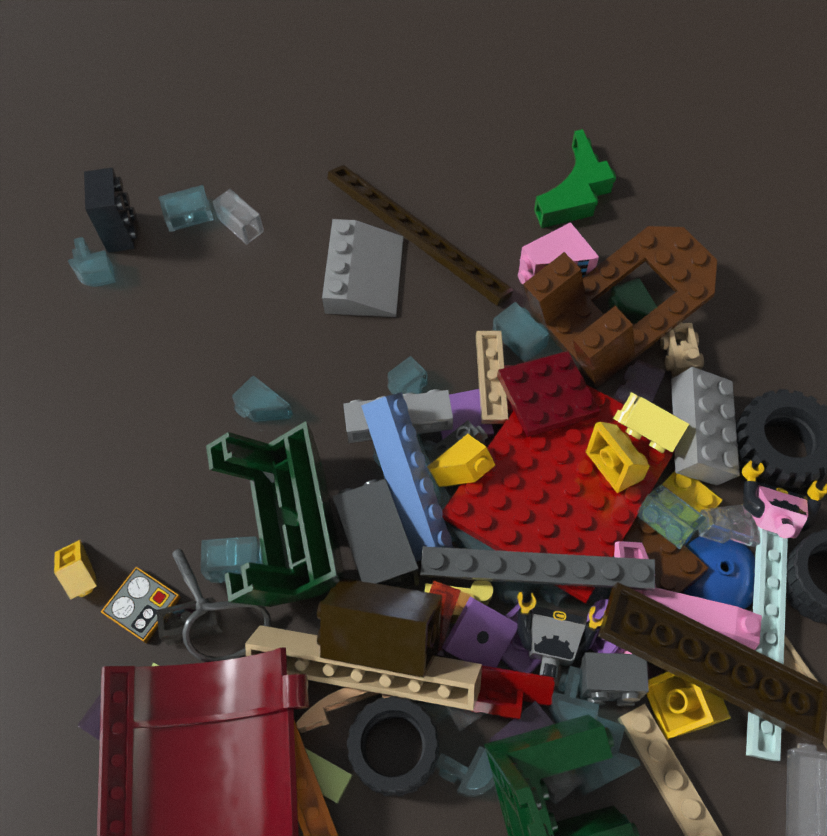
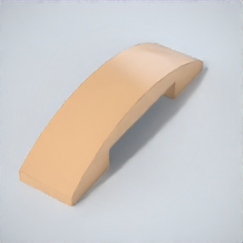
[296,687,402,733]

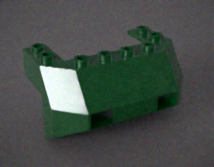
[206,421,343,607]

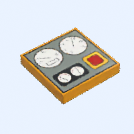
[101,567,181,643]

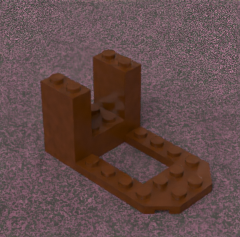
[523,226,717,389]

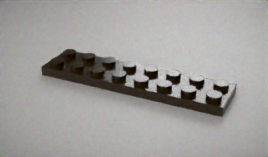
[598,582,827,745]

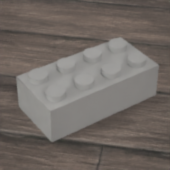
[671,367,740,486]

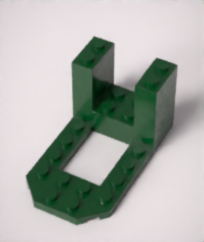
[484,714,640,836]

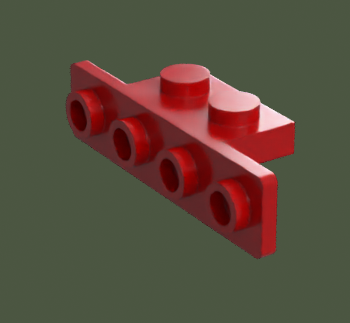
[460,665,555,719]

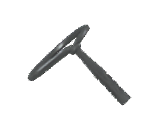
[172,549,271,662]

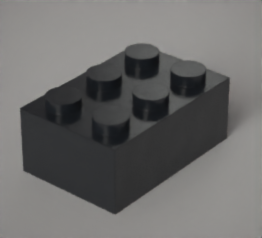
[84,167,138,253]

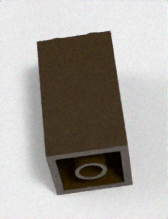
[317,578,442,678]

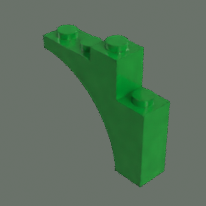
[534,129,616,228]

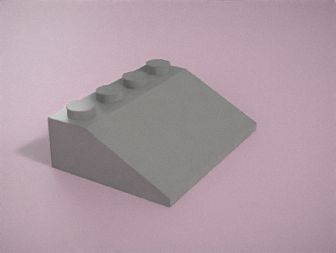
[322,219,403,317]

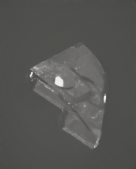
[698,504,761,548]

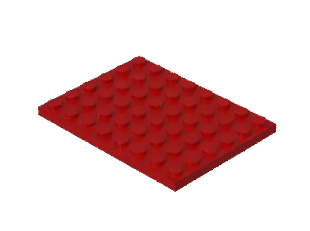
[442,385,675,603]

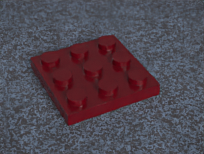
[497,351,600,437]

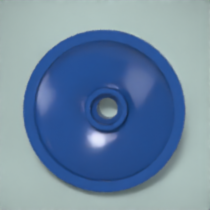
[684,534,755,609]

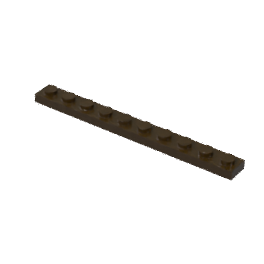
[327,165,513,306]

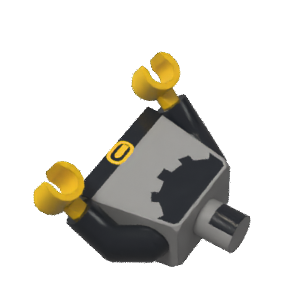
[517,592,606,680]

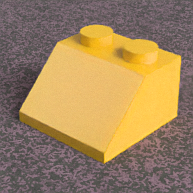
[586,422,650,493]
[646,672,731,740]

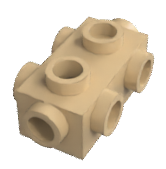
[660,322,704,378]

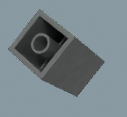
[333,479,419,589]

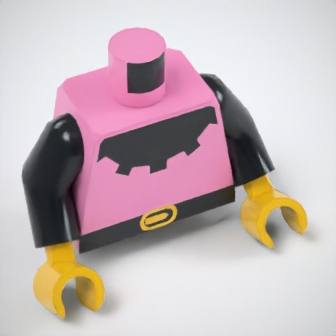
[742,460,827,539]

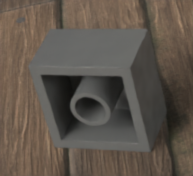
[578,653,649,707]

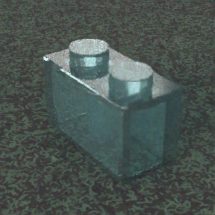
[159,185,214,232]
[492,302,549,362]
[637,484,706,549]
[201,536,261,583]

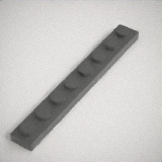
[421,546,655,591]

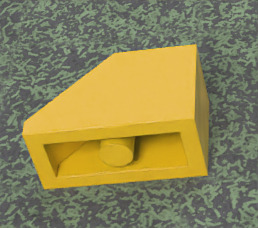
[427,434,495,487]
[54,540,97,600]

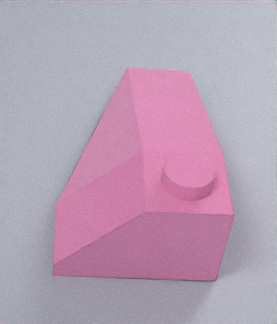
[643,587,762,650]

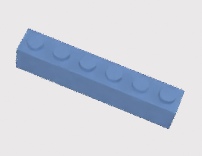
[361,392,453,562]

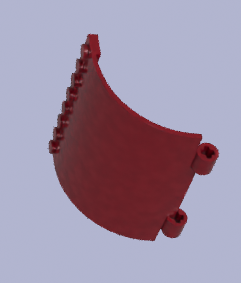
[97,647,309,836]

